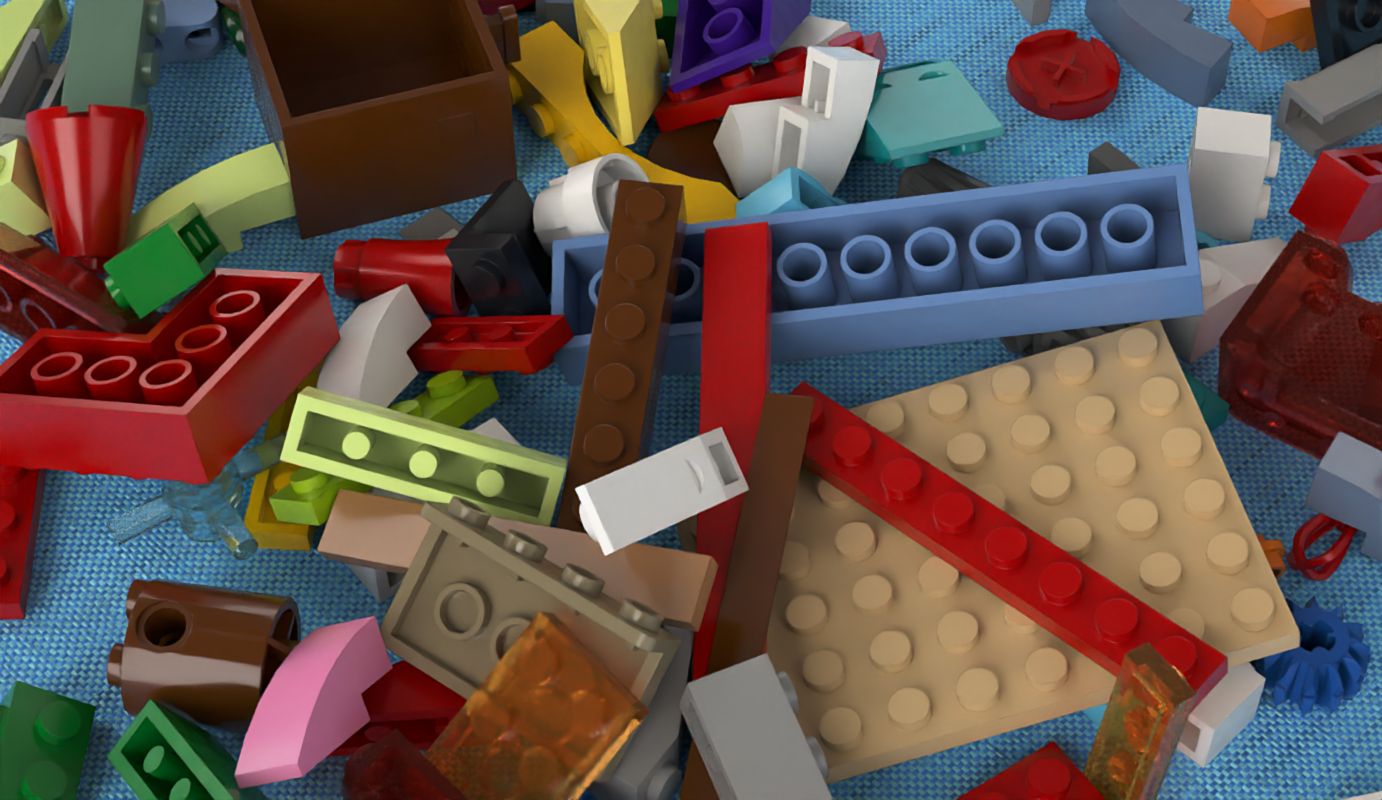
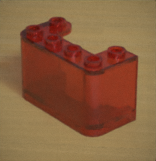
[1218,229,1382,460]

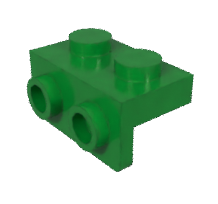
[0,680,96,800]

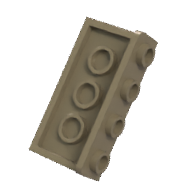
[379,496,682,783]

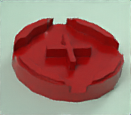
[1006,29,1121,121]

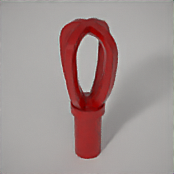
[1286,513,1358,581]

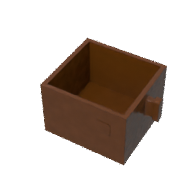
[237,0,521,240]

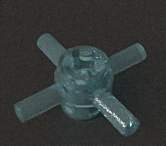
[106,432,287,560]

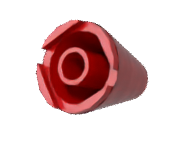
[25,105,148,274]

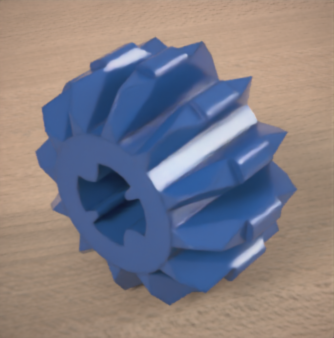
[1249,596,1370,717]

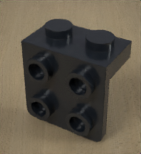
[444,179,552,317]

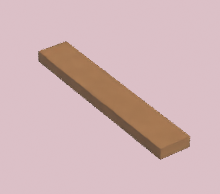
[317,489,719,632]

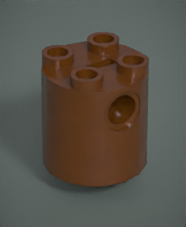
[107,578,301,734]

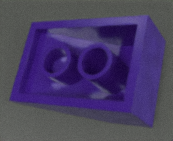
[669,0,811,94]

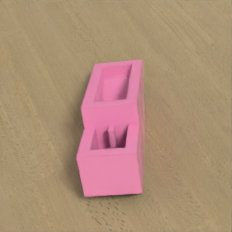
[234,616,393,789]

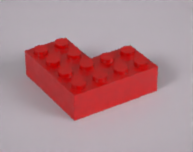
[0,268,341,485]

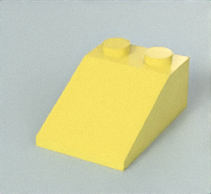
[573,0,669,146]

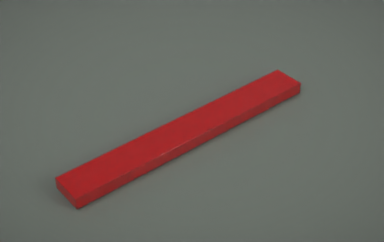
[692,222,772,681]

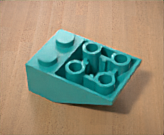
[854,59,1005,168]

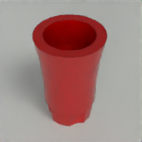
[333,237,472,317]

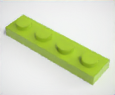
[268,370,500,526]

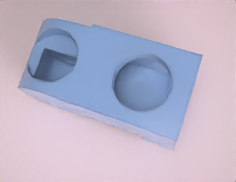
[154,0,225,64]

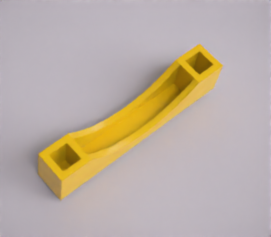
[502,20,740,224]

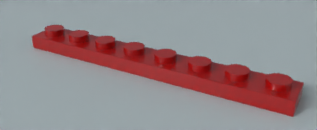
[789,381,1228,722]

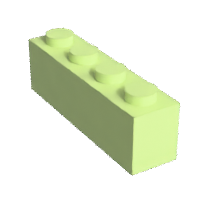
[280,386,568,527]

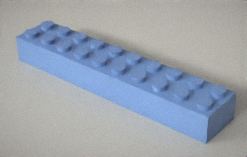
[551,163,1204,386]

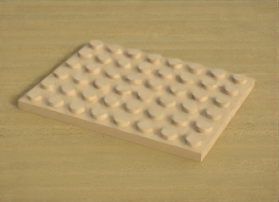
[676,320,1300,785]

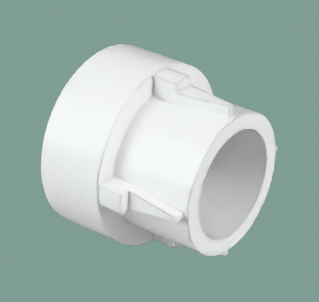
[533,153,650,257]

